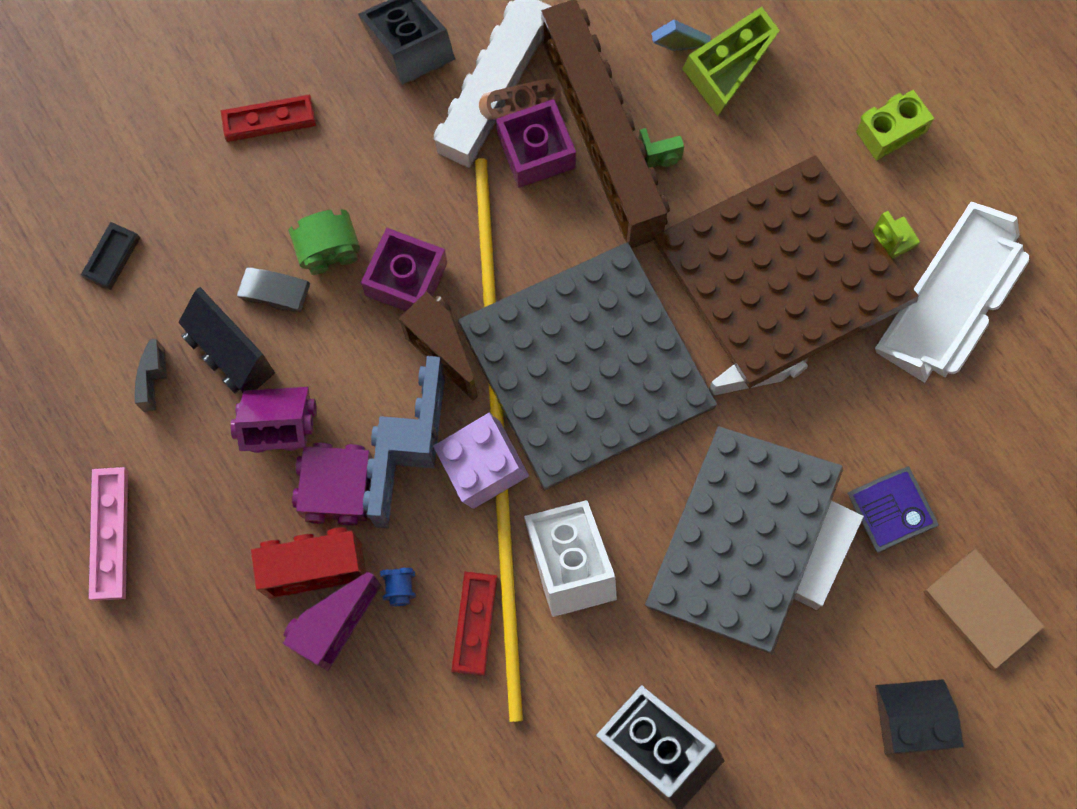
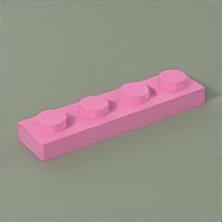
[89,467,128,601]

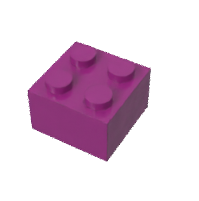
[496,99,576,188]
[361,227,448,311]

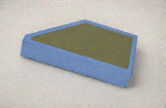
[652,20,711,51]

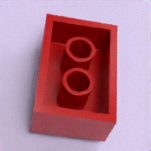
[251,527,366,599]

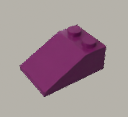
[282,572,382,671]

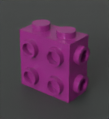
[231,387,317,453]
[292,442,373,526]

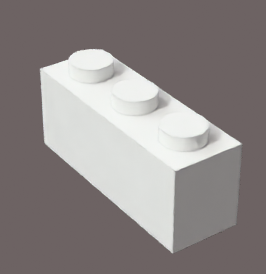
[794,501,863,610]

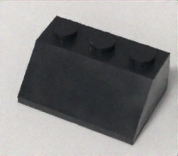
[178,287,275,394]

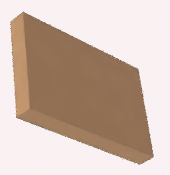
[923,549,1045,670]

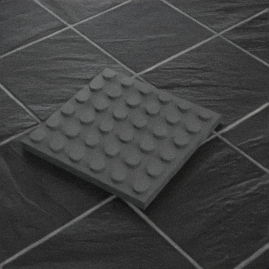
[458,242,717,491]

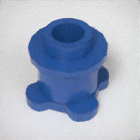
[380,568,416,607]

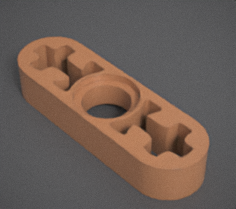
[479,79,561,120]

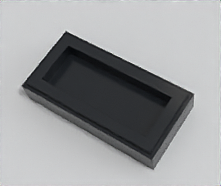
[81,222,141,290]

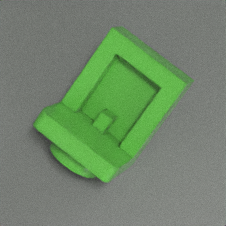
[638,128,684,168]

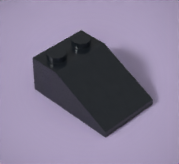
[358,0,455,84]
[596,685,725,809]

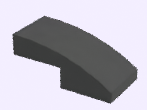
[237,267,310,312]
[135,339,167,412]

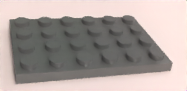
[645,426,843,655]

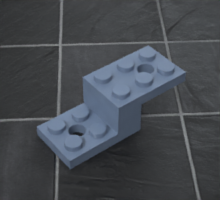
[363,356,445,528]

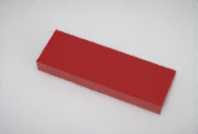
[221,94,316,142]
[451,571,498,676]

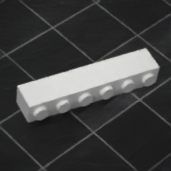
[433,0,552,168]

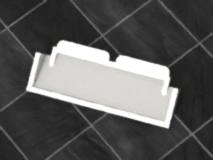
[875,202,1029,383]

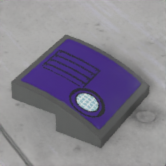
[848,466,939,553]

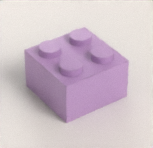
[433,413,529,509]

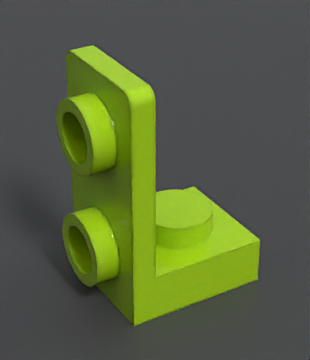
[872,211,920,259]

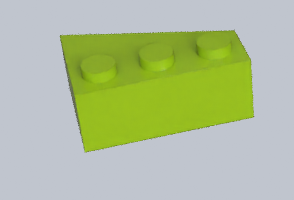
[682,6,780,117]

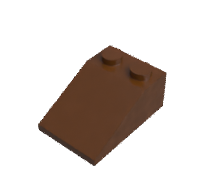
[399,291,478,401]

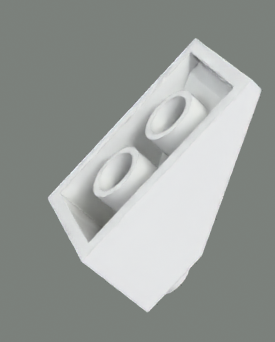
[524,500,617,617]

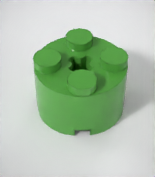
[288,209,360,275]

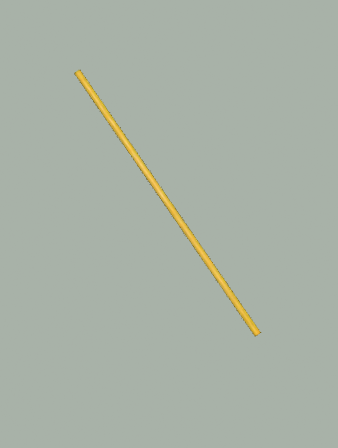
[475,158,523,722]

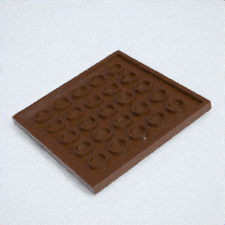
[654,155,919,388]

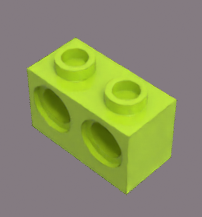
[856,90,934,161]

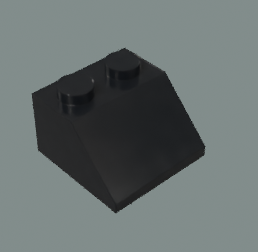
[875,679,964,755]

